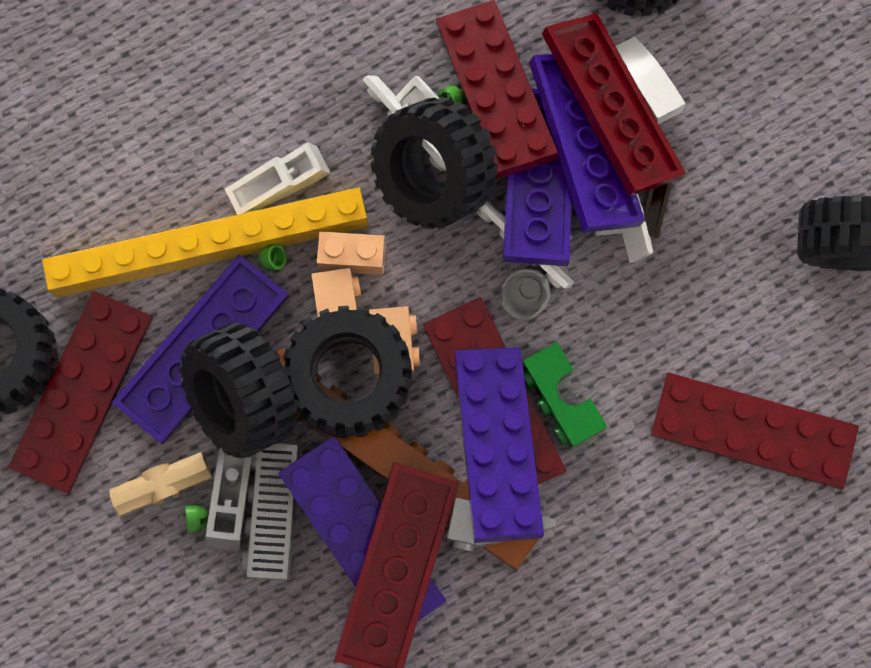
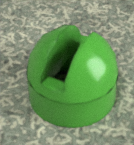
[438,86,465,105]
[258,244,287,271]
[185,505,209,532]

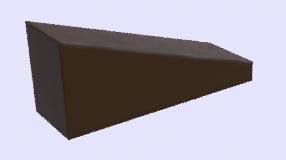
[643,182,672,238]

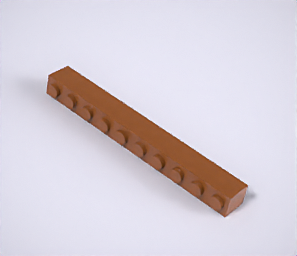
[277,348,538,571]

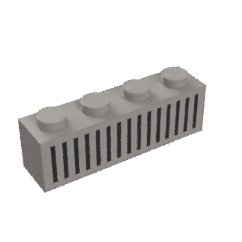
[242,444,301,581]

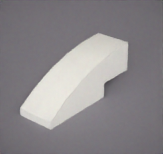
[616,36,685,124]
[225,142,331,215]

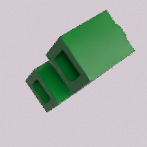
[522,342,607,450]

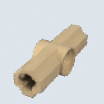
[109,452,213,517]

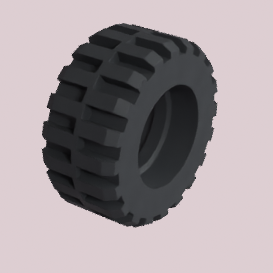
[371,97,498,229]
[797,195,871,271]
[0,288,57,415]
[283,305,412,439]
[179,323,298,458]

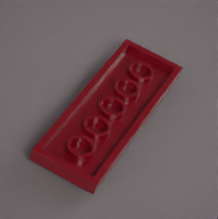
[436,0,558,179]
[541,13,686,196]
[8,291,153,494]
[423,297,567,485]
[650,372,859,490]
[334,462,459,668]

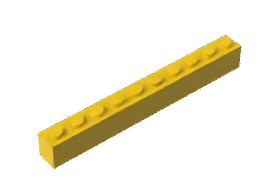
[42,187,369,298]

